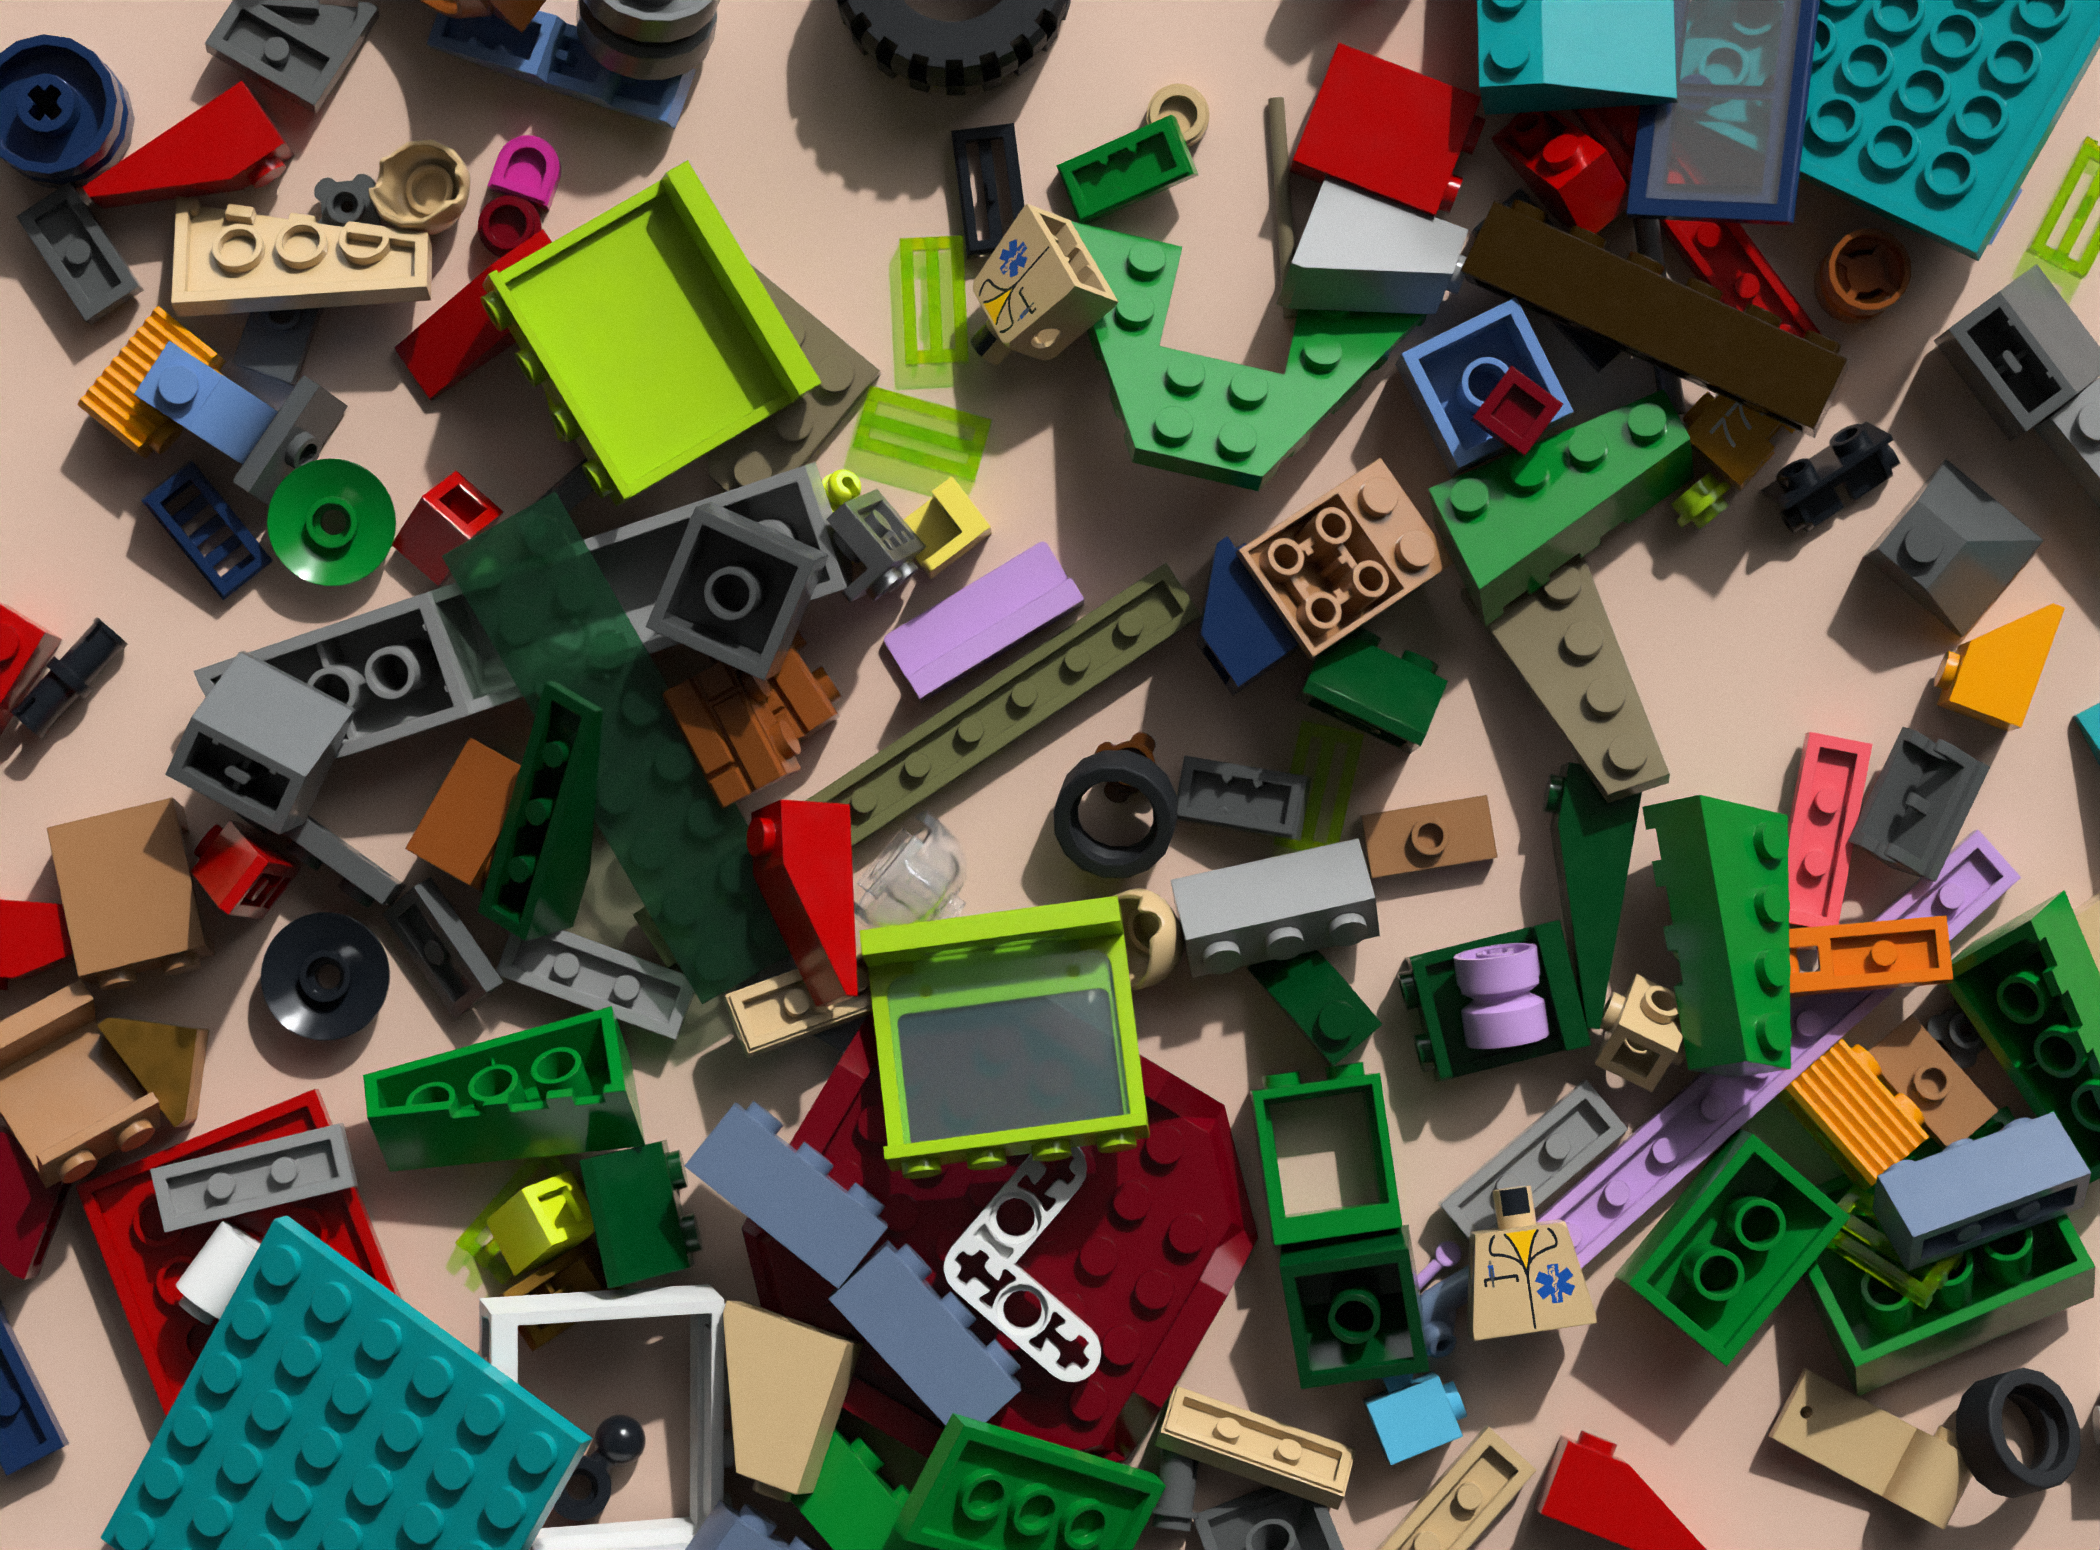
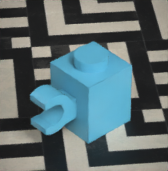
[1362,1371,1467,1465]

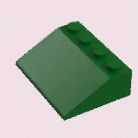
[1802,1106,2095,1396]

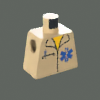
[971,204,1118,365]
[1467,1185,1597,1341]

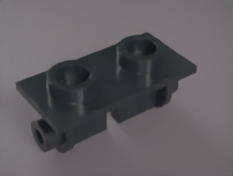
[1761,421,1900,534]

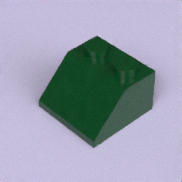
[1296,627,1448,754]
[579,1139,702,1289]
[1279,1225,1429,1389]

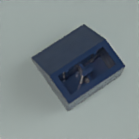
[1196,536,1300,696]

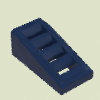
[141,459,273,600]

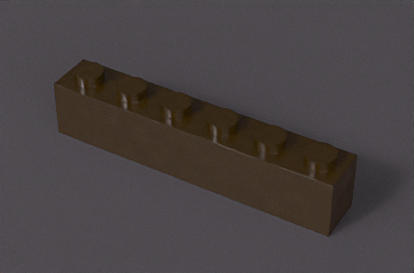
[1461,199,1848,438]

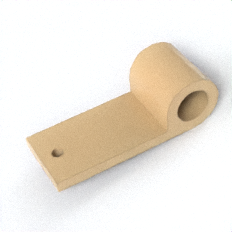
[1769,1368,1973,1530]

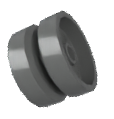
[576,0,720,80]

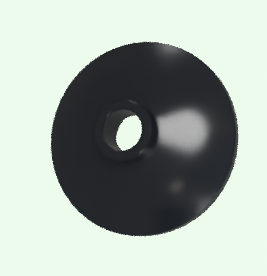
[261,912,390,1040]

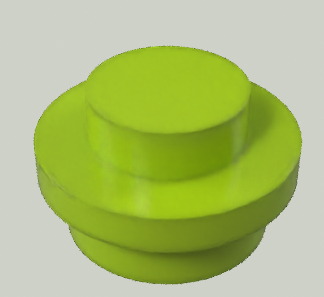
[1670,472,1731,529]

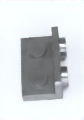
[826,489,926,603]

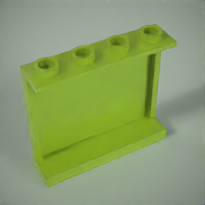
[481,160,822,507]

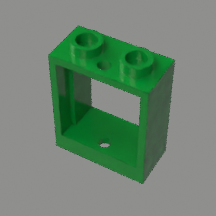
[1249,1062,1403,1245]

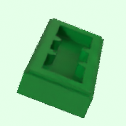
[1056,115,1199,225]

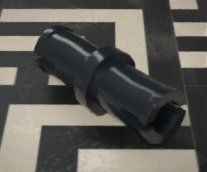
[10,617,128,739]

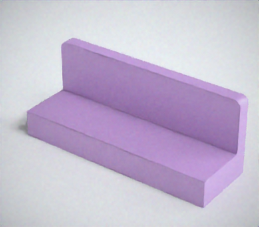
[884,542,1084,703]

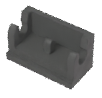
[1848,727,1990,882]

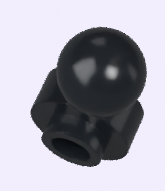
[553,1415,646,1521]

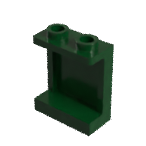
[1398,920,1591,1082]

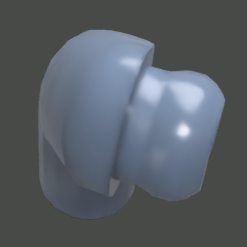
[1420,1265,1469,1358]

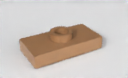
[1360,795,1498,879]
[1868,1014,1999,1150]

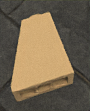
[723,1301,863,1502]

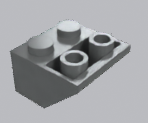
[1933,264,2100,441]
[165,651,357,835]

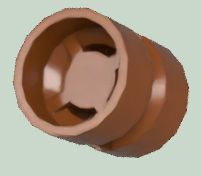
[1814,228,1911,324]

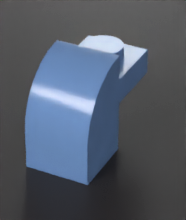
[134,341,278,465]

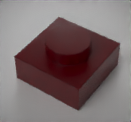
[1470,365,1563,459]

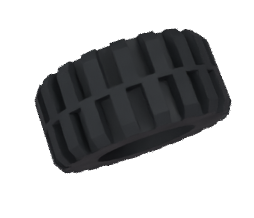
[837,0,1071,96]

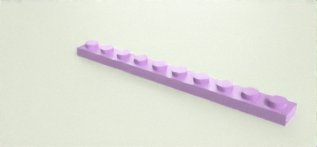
[1536,830,2021,1269]

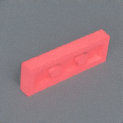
[1788,732,1873,927]

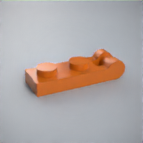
[1789,916,1953,998]

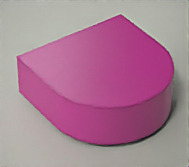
[487,135,562,210]

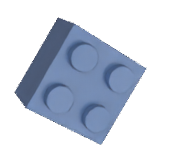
[1395,297,1574,477]

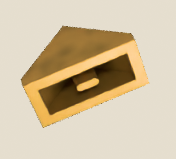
[97,1018,209,1128]
[498,1238,624,1352]

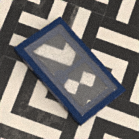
[1626,0,1820,226]

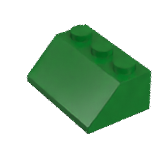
[1614,1129,1851,1367]

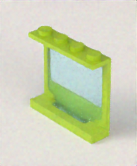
[859,896,1150,1179]

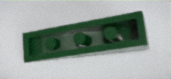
[477,681,603,941]
[1543,762,1642,1029]

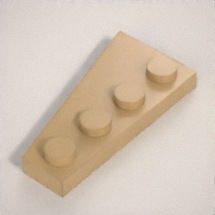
[171,196,432,317]

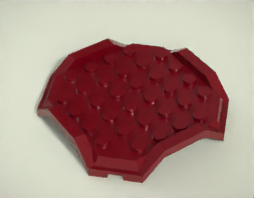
[741,998,1258,1462]

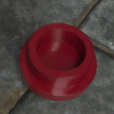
[478,195,542,258]

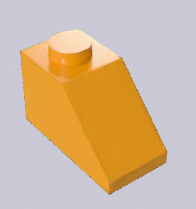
[1934,603,2065,732]

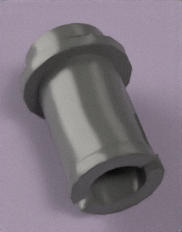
[1152,1449,1199,1531]

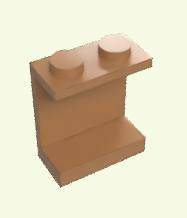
[47,797,216,991]
[0,979,161,1189]

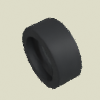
[1053,750,1177,878]
[1956,1368,2080,1498]

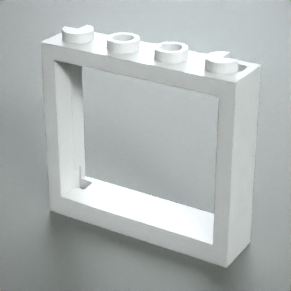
[479,1284,733,1550]

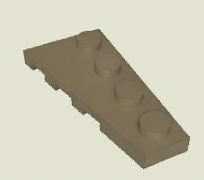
[1461,554,1670,803]

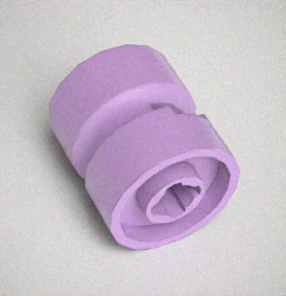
[1453,943,1549,1049]

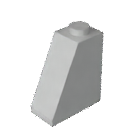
[1276,175,1469,314]

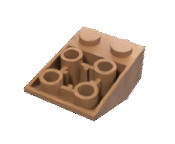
[1235,458,1454,660]

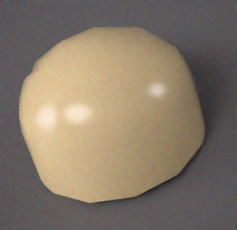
[369,139,470,235]
[1114,888,1184,991]

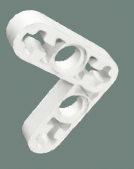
[944,1147,1101,1382]

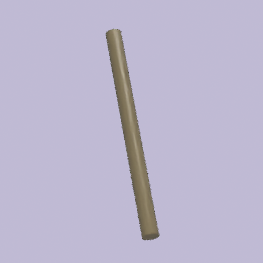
[1268,97,1298,319]

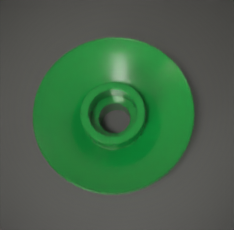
[267,458,396,586]

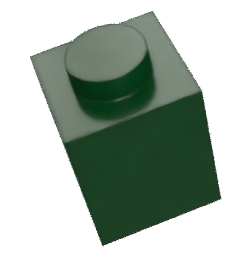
[1247,950,1383,1066]

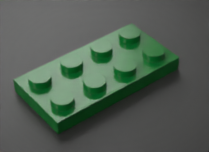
[893,1413,1166,1550]

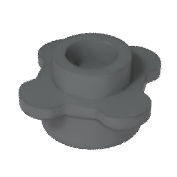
[314,174,381,227]
[1927,998,1987,1068]

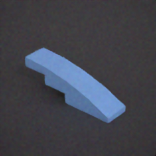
[427,11,696,129]

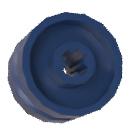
[0,34,135,189]

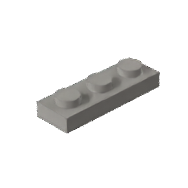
[496,930,700,1040]
[1438,1080,1628,1240]
[150,1123,358,1232]

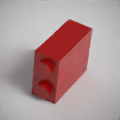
[1290,42,1486,217]

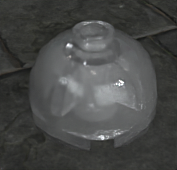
[854,810,967,929]

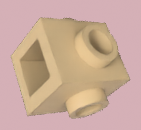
[1594,974,1686,1092]

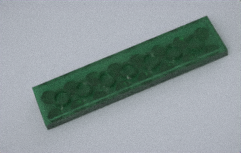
[442,491,790,1005]

